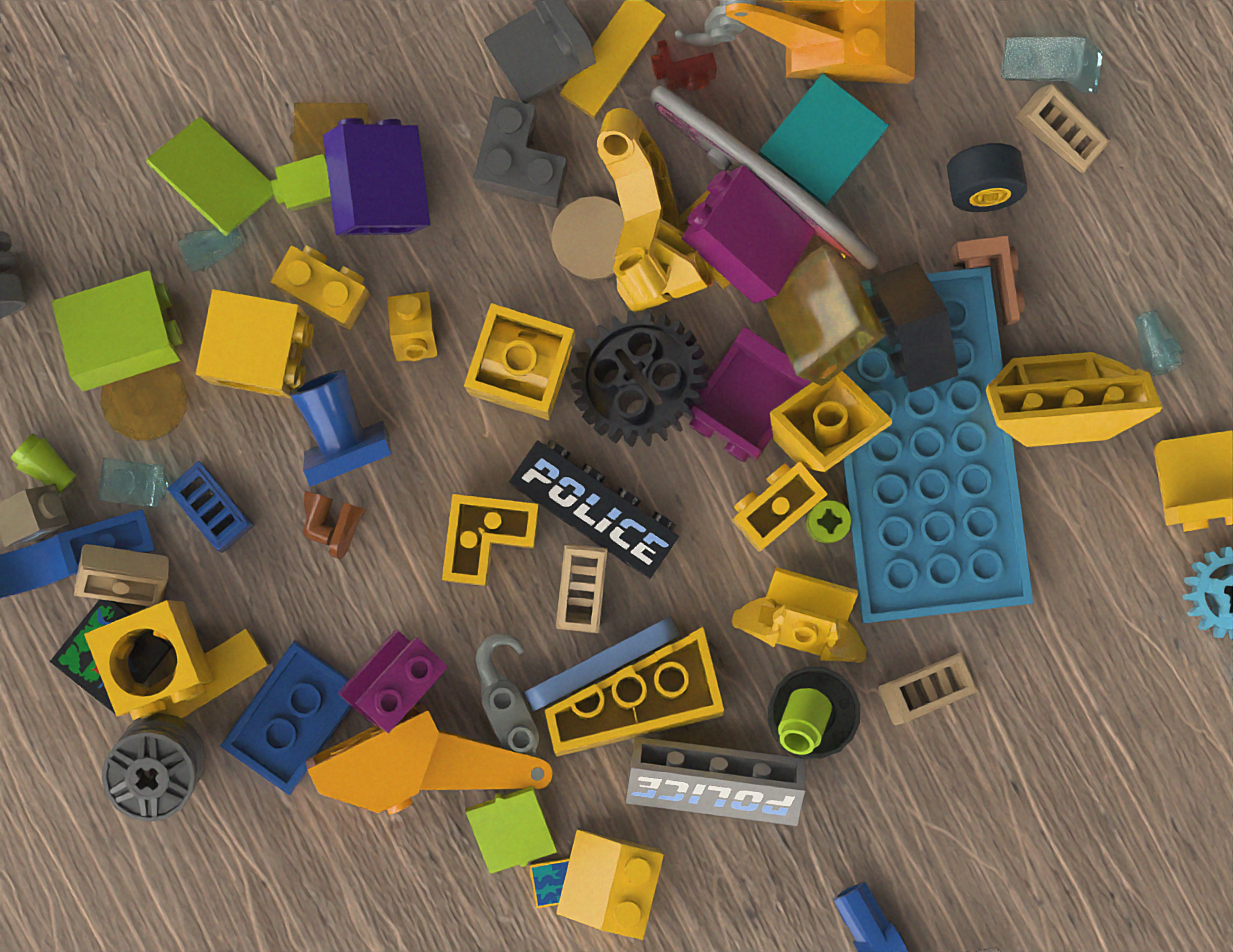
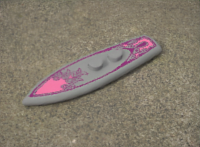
[650,86,879,269]

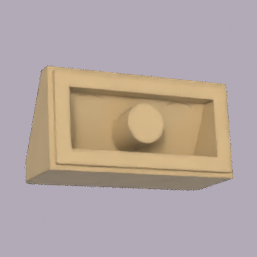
[74,544,169,606]

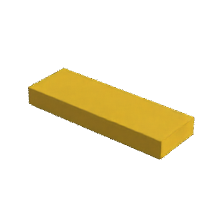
[560,0,666,120]
[149,628,270,719]

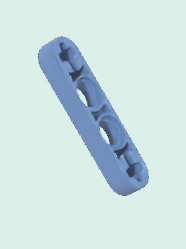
[523,616,681,712]

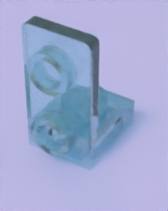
[1001,37,1103,93]

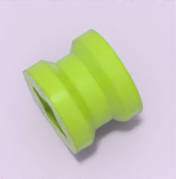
[806,500,851,544]

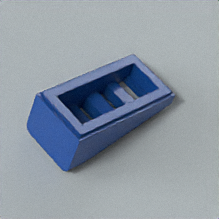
[167,461,255,553]

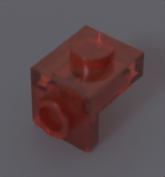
[651,40,717,91]

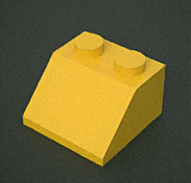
[556,829,664,940]

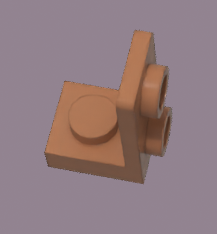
[951,235,1025,326]

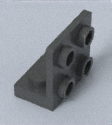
[484,0,597,104]

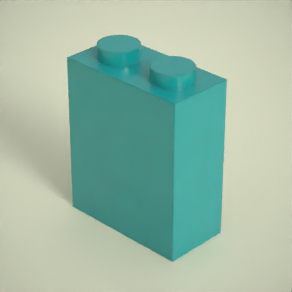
[758,73,889,207]

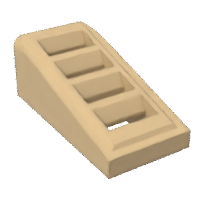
[1015,84,1110,173]
[556,543,608,633]
[878,652,978,726]

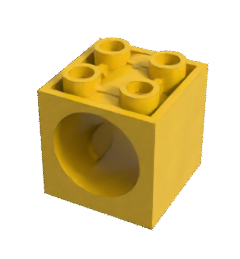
[196,289,314,399]
[464,303,575,421]
[84,600,215,720]

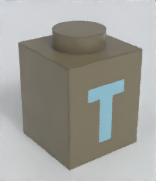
[0,484,69,547]

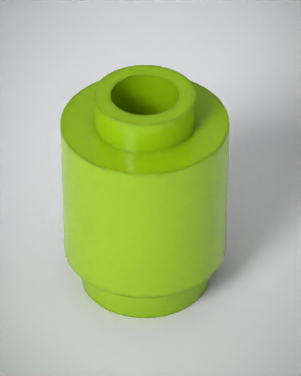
[778,688,832,755]

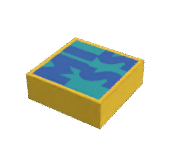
[529,858,570,908]

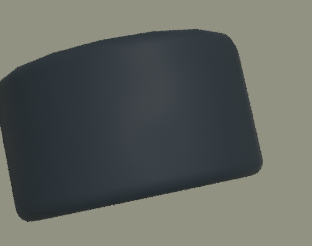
[947,143,1027,212]

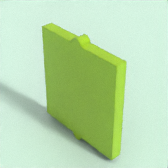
[465,786,557,874]

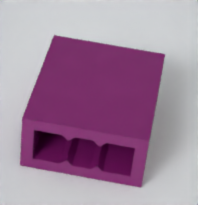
[681,165,816,304]

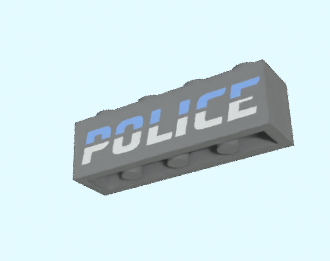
[626,736,806,826]

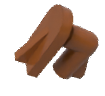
[303,491,366,559]

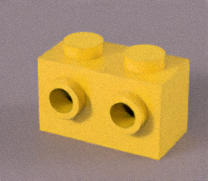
[270,245,371,331]
[731,462,828,552]

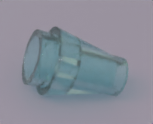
[177,227,244,273]
[1133,310,1184,376]

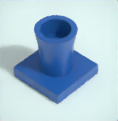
[289,370,391,487]

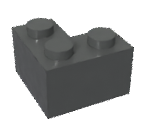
[473,96,567,208]

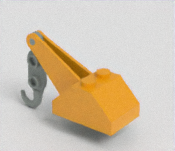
[675,0,915,84]
[305,633,552,815]

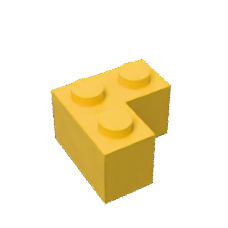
[442,494,540,586]

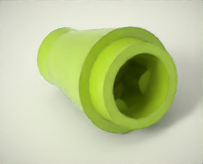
[10,433,77,494]

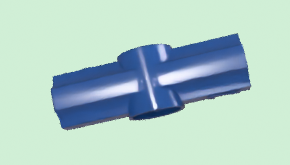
[833,881,908,952]

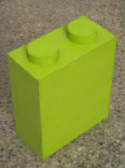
[52,270,183,391]

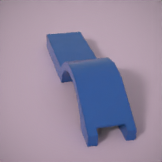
[0,509,155,599]

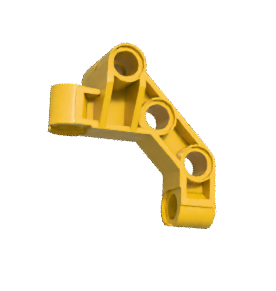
[597,108,714,313]

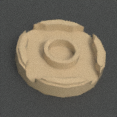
[551,196,624,281]

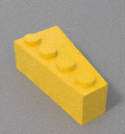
[545,627,724,757]

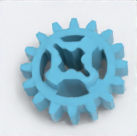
[1182,547,1233,640]

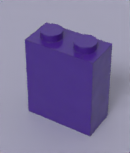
[323,118,431,235]

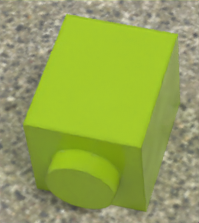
[271,154,331,212]

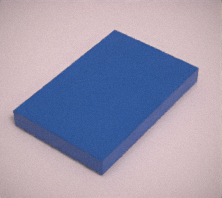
[220,640,353,795]

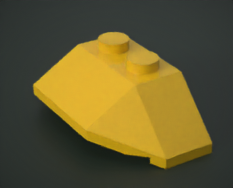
[985,352,1162,447]

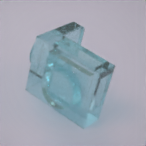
[97,458,168,507]

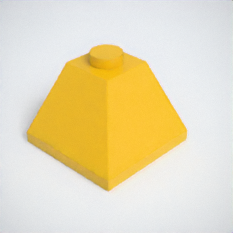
[770,365,892,472]

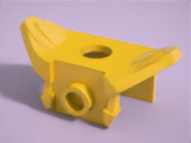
[732,567,867,663]

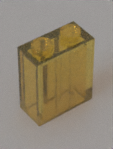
[764,245,886,386]

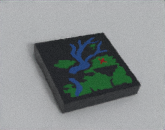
[49,599,173,715]

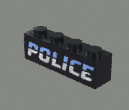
[509,439,679,580]

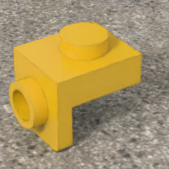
[387,291,438,362]

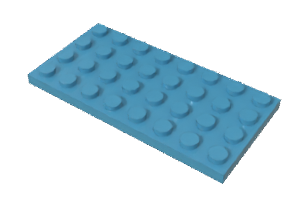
[820,267,1034,623]

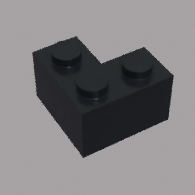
[867,262,959,393]

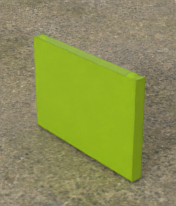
[146,116,275,236]

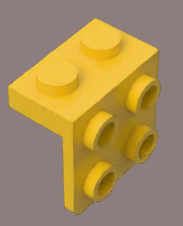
[1154,430,1233,532]

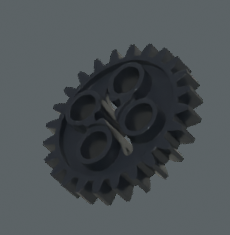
[571,310,709,447]

